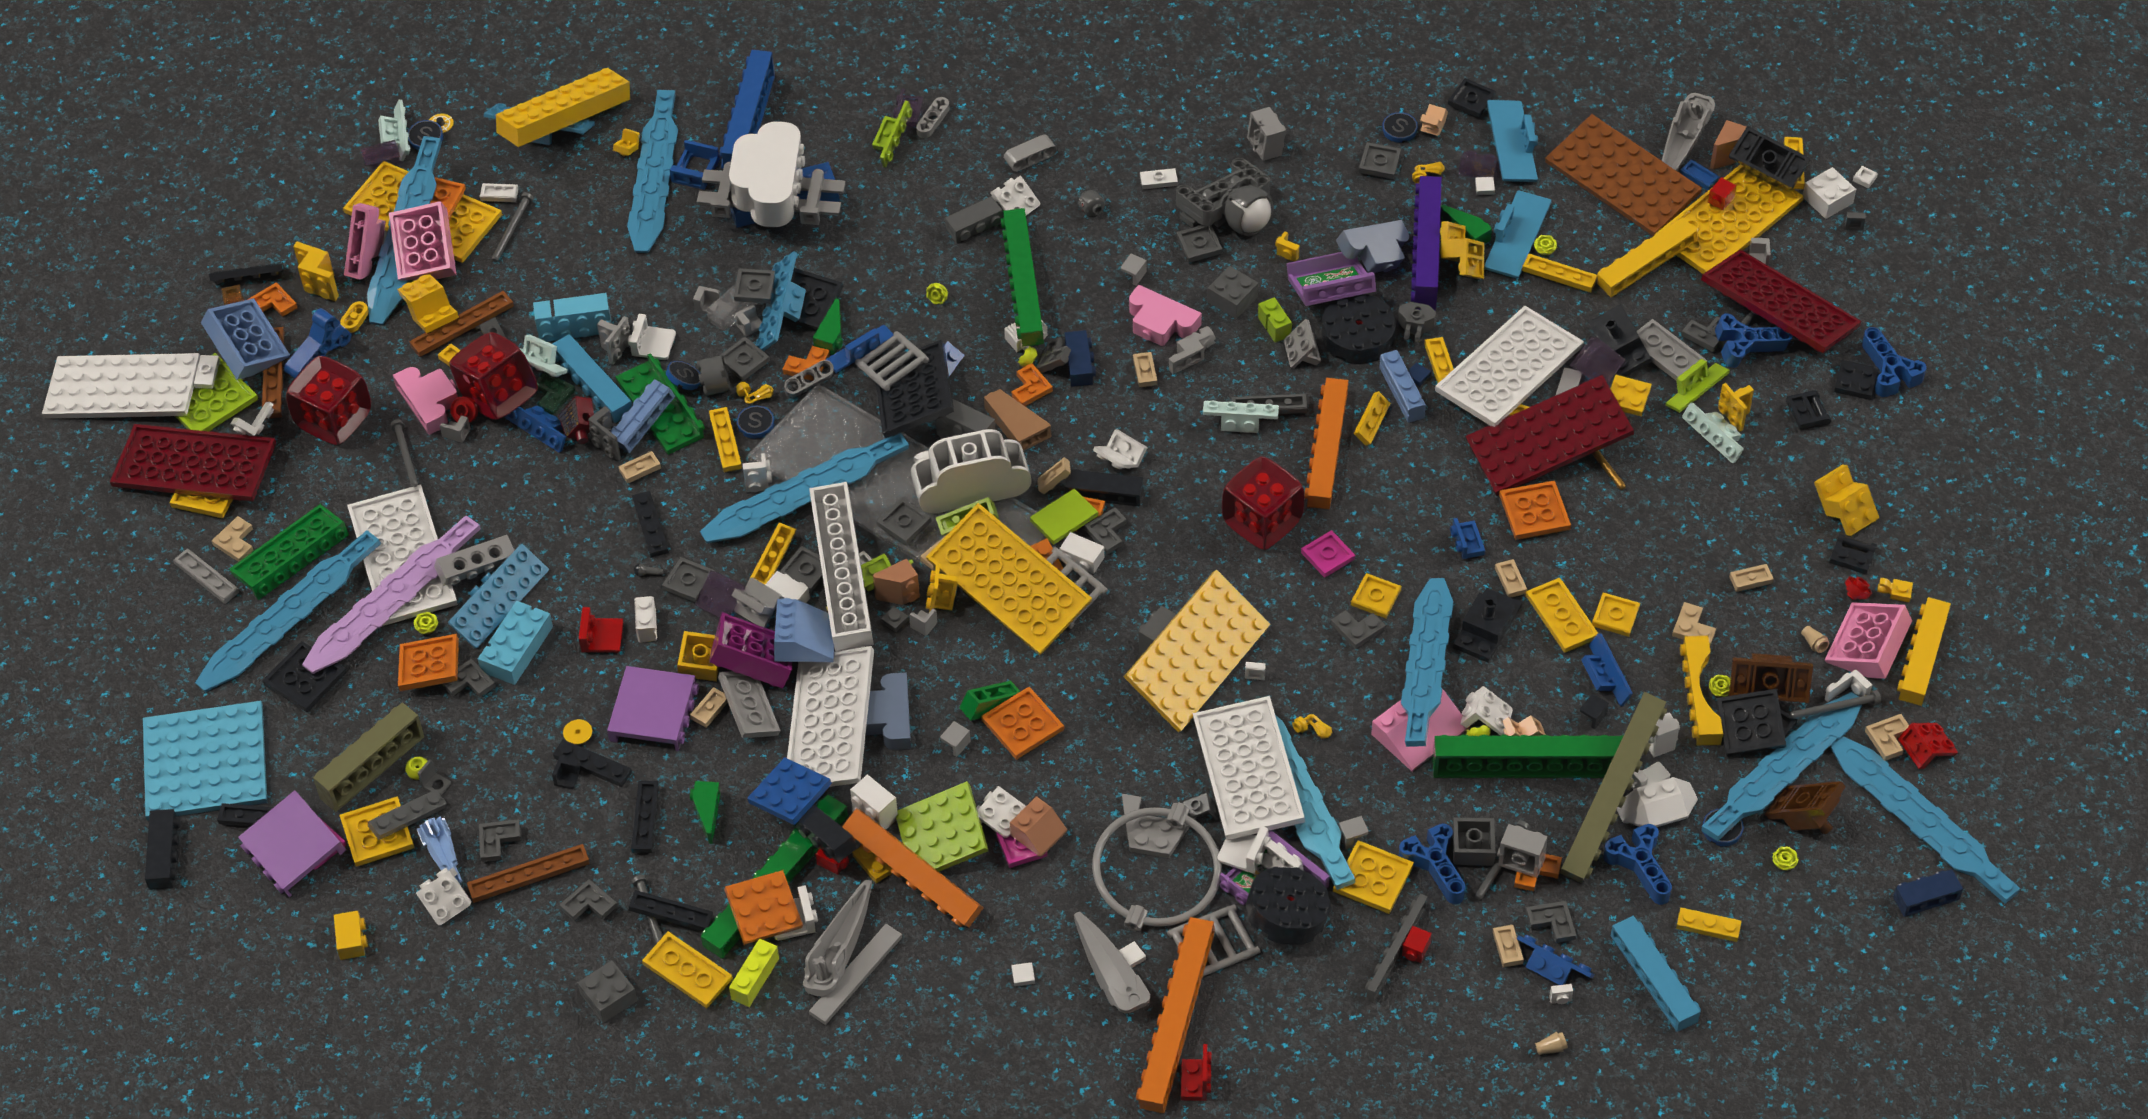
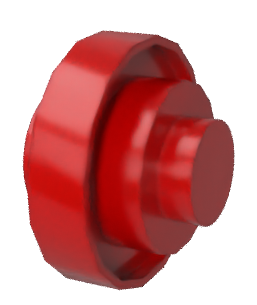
[450,396,478,423]
[1845,576,1872,600]

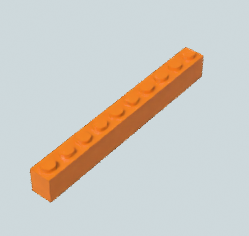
[1136,917,1215,1113]

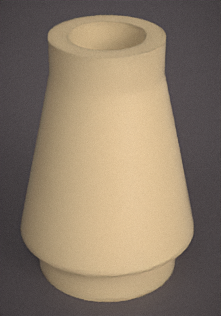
[1801,626,1829,653]
[1535,1032,1568,1055]

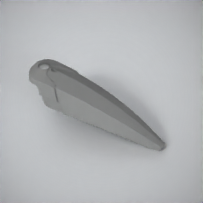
[1662,93,1715,171]
[803,880,872,996]
[1074,912,1150,1013]

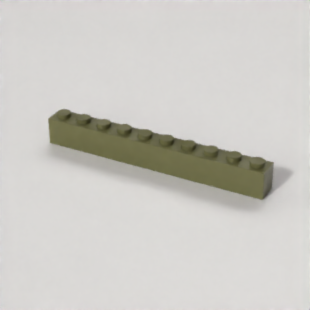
[1560,692,1667,883]

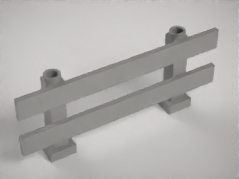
[697,162,845,225]

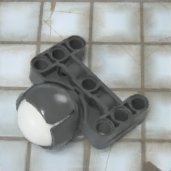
[1176,158,1274,236]

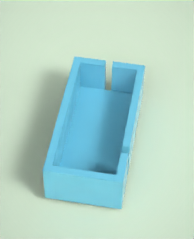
[533,293,612,342]
[478,601,553,685]

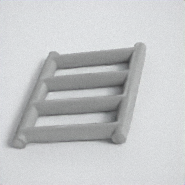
[855,331,929,391]
[1046,547,1108,629]
[1167,904,1261,976]

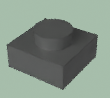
[1845,212,1866,230]
[881,606,909,632]

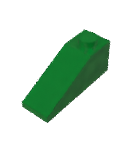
[1440,205,1492,244]
[813,298,843,355]
[959,680,1021,721]
[690,781,721,844]

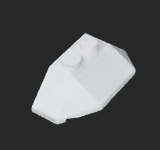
[1617,777,1698,827]

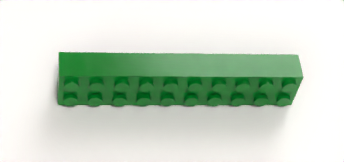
[1432,735,1624,778]

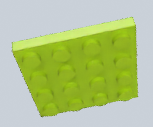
[175,353,258,431]
[896,781,988,872]

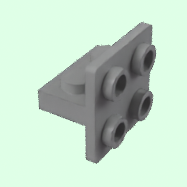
[597,316,631,365]
[1284,319,1321,368]
[731,577,782,628]

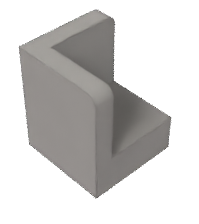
[1749,238,1771,266]
[1121,254,1147,286]
[693,286,721,315]
[735,305,762,337]
[440,416,471,443]
[909,609,937,636]
[940,721,971,757]
[1339,816,1368,849]

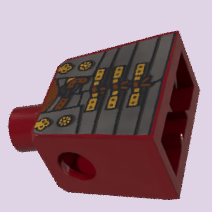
[558,396,594,444]

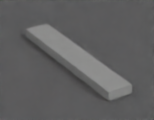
[809,924,902,1025]

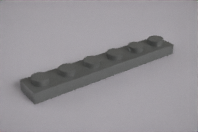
[1365,893,1428,1002]

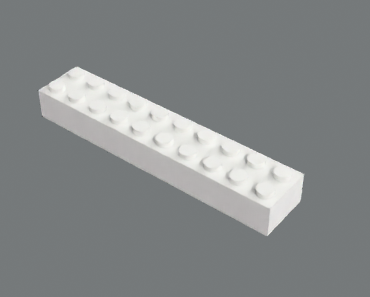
[809,482,874,651]

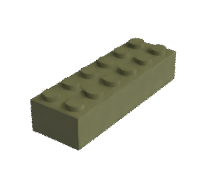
[313,702,424,812]

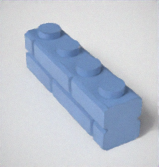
[1379,350,1426,423]
[610,379,675,453]

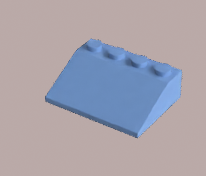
[201,298,290,380]
[774,598,834,662]

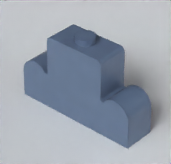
[1336,220,1409,273]
[865,672,911,750]

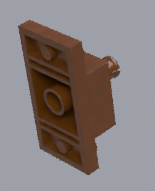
[1729,653,1813,703]
[1765,781,1846,834]

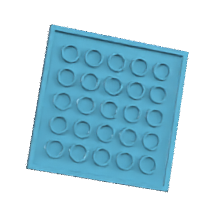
[143,701,267,821]

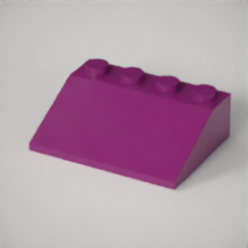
[710,612,792,688]

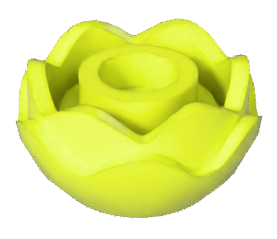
[1534,235,1557,255]
[926,283,948,304]
[1018,346,1038,367]
[414,612,438,634]
[1709,675,1730,698]
[1466,725,1490,736]
[405,757,428,780]
[1773,847,1799,870]

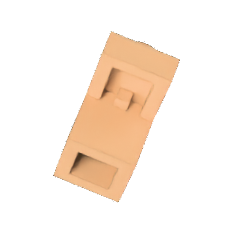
[1420,104,1448,136]
[1502,715,1546,736]

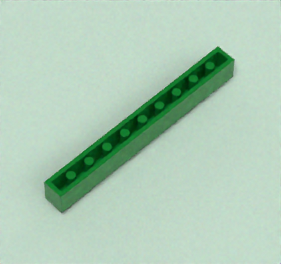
[1001,208,1044,347]
[701,795,848,959]

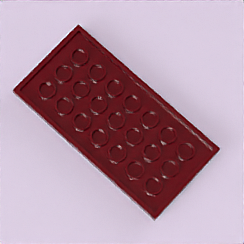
[1701,249,1862,353]
[1465,375,1634,496]
[110,424,276,501]

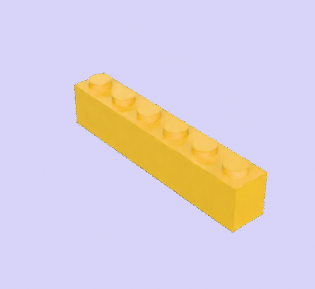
[1597,217,1697,297]
[1897,597,1951,706]

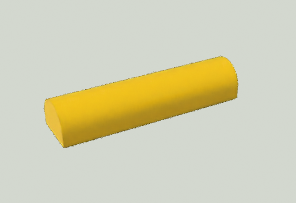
[750,523,797,584]

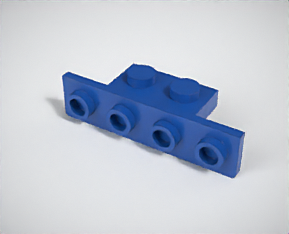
[826,325,893,373]
[505,406,566,452]
[1581,633,1633,706]
[1517,934,1595,985]

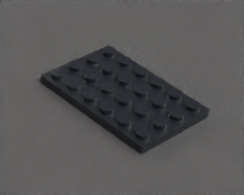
[874,340,954,439]

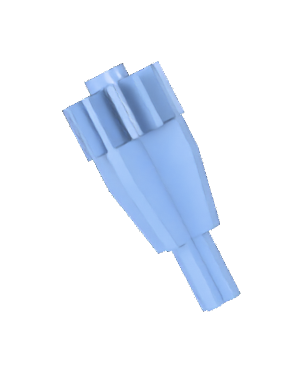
[417,817,462,884]

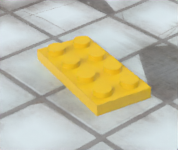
[1526,578,1598,653]
[642,931,733,1008]

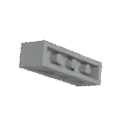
[434,535,514,586]

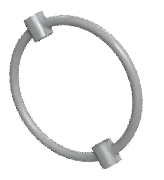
[1092,802,1222,931]

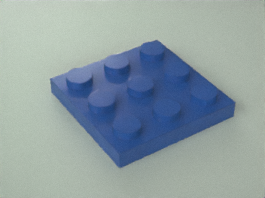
[747,757,832,825]

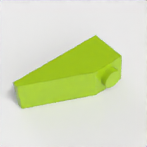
[936,497,1000,536]

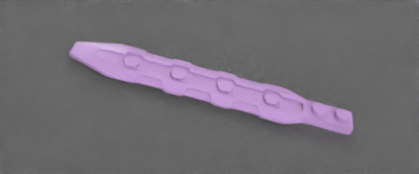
[302,516,480,674]

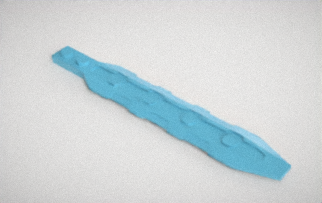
[1275,715,1355,890]

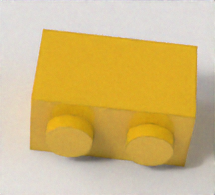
[334,911,368,960]

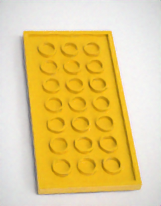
[343,161,502,263]
[1654,164,1803,274]
[926,503,1092,655]
[1124,570,1270,732]

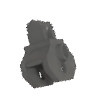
[1398,302,1436,342]

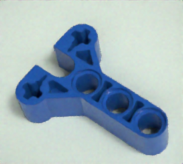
[284,308,351,379]
[1715,313,1793,368]
[1862,327,1927,397]
[1398,824,1465,904]
[1603,824,1672,905]

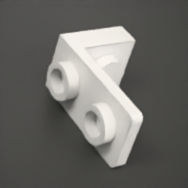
[1825,669,1872,702]
[1631,762,1670,790]

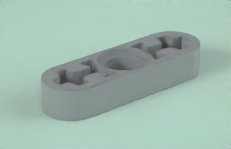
[916,97,949,138]

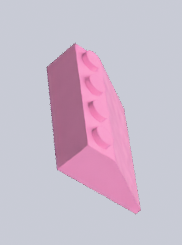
[389,201,457,281]
[1825,602,1912,679]
[1371,689,1470,772]

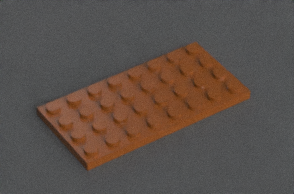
[1545,114,1702,236]

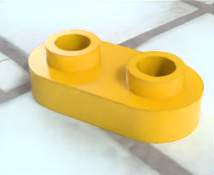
[340,301,369,333]

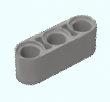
[1004,135,1057,172]
[784,360,834,398]

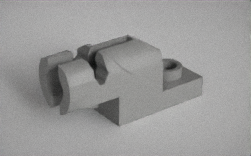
[1169,326,1216,374]

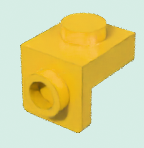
[613,128,640,156]
[1275,231,1300,262]

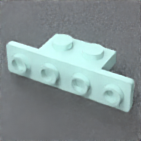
[378,99,410,161]
[520,335,568,377]
[1203,400,1279,433]
[1682,403,1743,463]

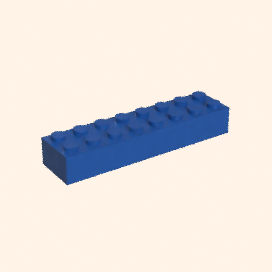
[719,50,775,169]

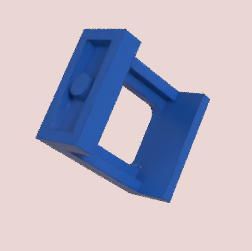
[670,140,720,190]

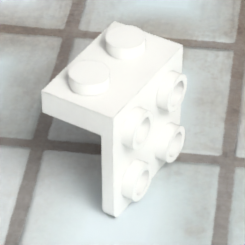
[991,175,1040,215]
[628,314,676,360]
[231,402,274,436]
[1093,430,1148,469]
[1460,686,1513,735]
[976,786,1026,838]
[1217,826,1271,874]
[416,867,471,925]
[774,885,818,940]

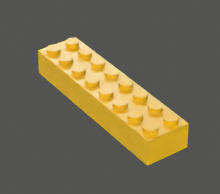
[496,68,630,147]

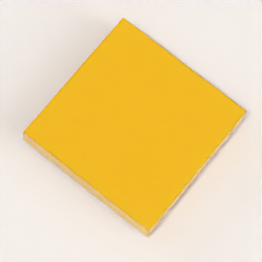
[1351,573,1402,618]
[1592,593,1640,637]

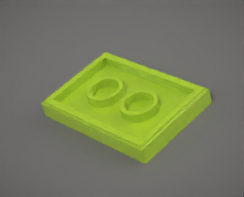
[1030,489,1098,545]

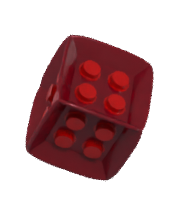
[449,332,538,419]
[286,356,371,445]
[1222,456,1305,550]

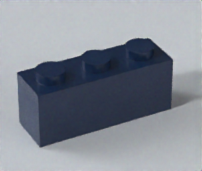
[1064,330,1096,387]
[1893,869,1963,917]

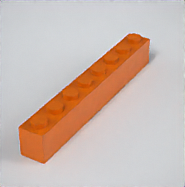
[1304,378,1348,509]
[842,808,984,927]

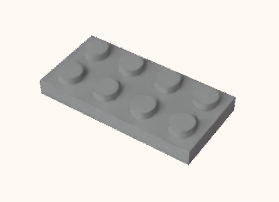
[1636,319,1707,380]
[718,671,780,738]

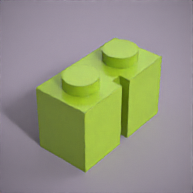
[1258,297,1292,343]

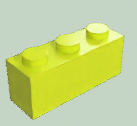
[729,939,779,1007]

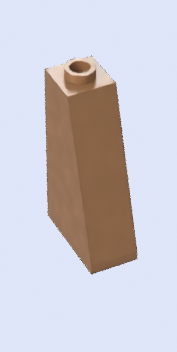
[984,389,1051,451]

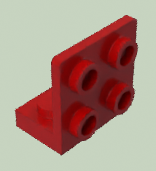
[579,607,624,652]
[1898,723,1958,769]
[1181,1044,1211,1101]

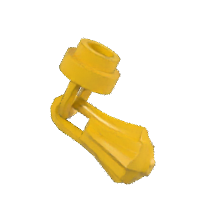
[1412,162,1445,184]
[736,382,774,404]
[1292,714,1332,739]

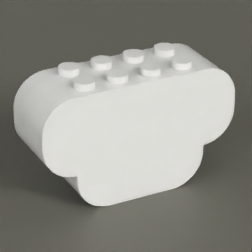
[729,122,805,227]
[911,429,1031,514]

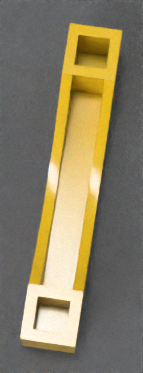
[1680,636,1723,746]

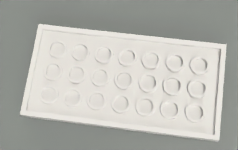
[1435,306,1584,427]
[42,353,200,418]
[347,485,458,626]
[787,646,874,787]
[1193,696,1305,840]

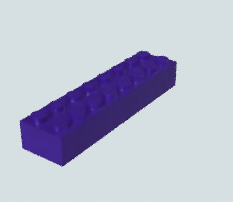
[1411,176,1442,311]

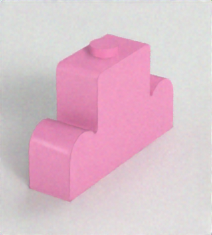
[344,203,386,279]
[1129,285,1202,346]
[393,367,458,435]

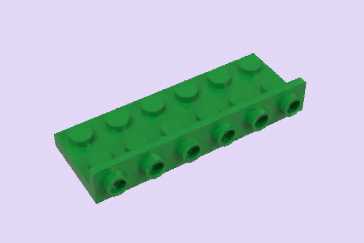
[615,353,705,455]
[229,504,349,600]

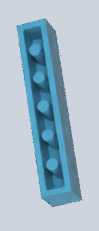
[553,334,632,423]
[1611,915,1701,1032]

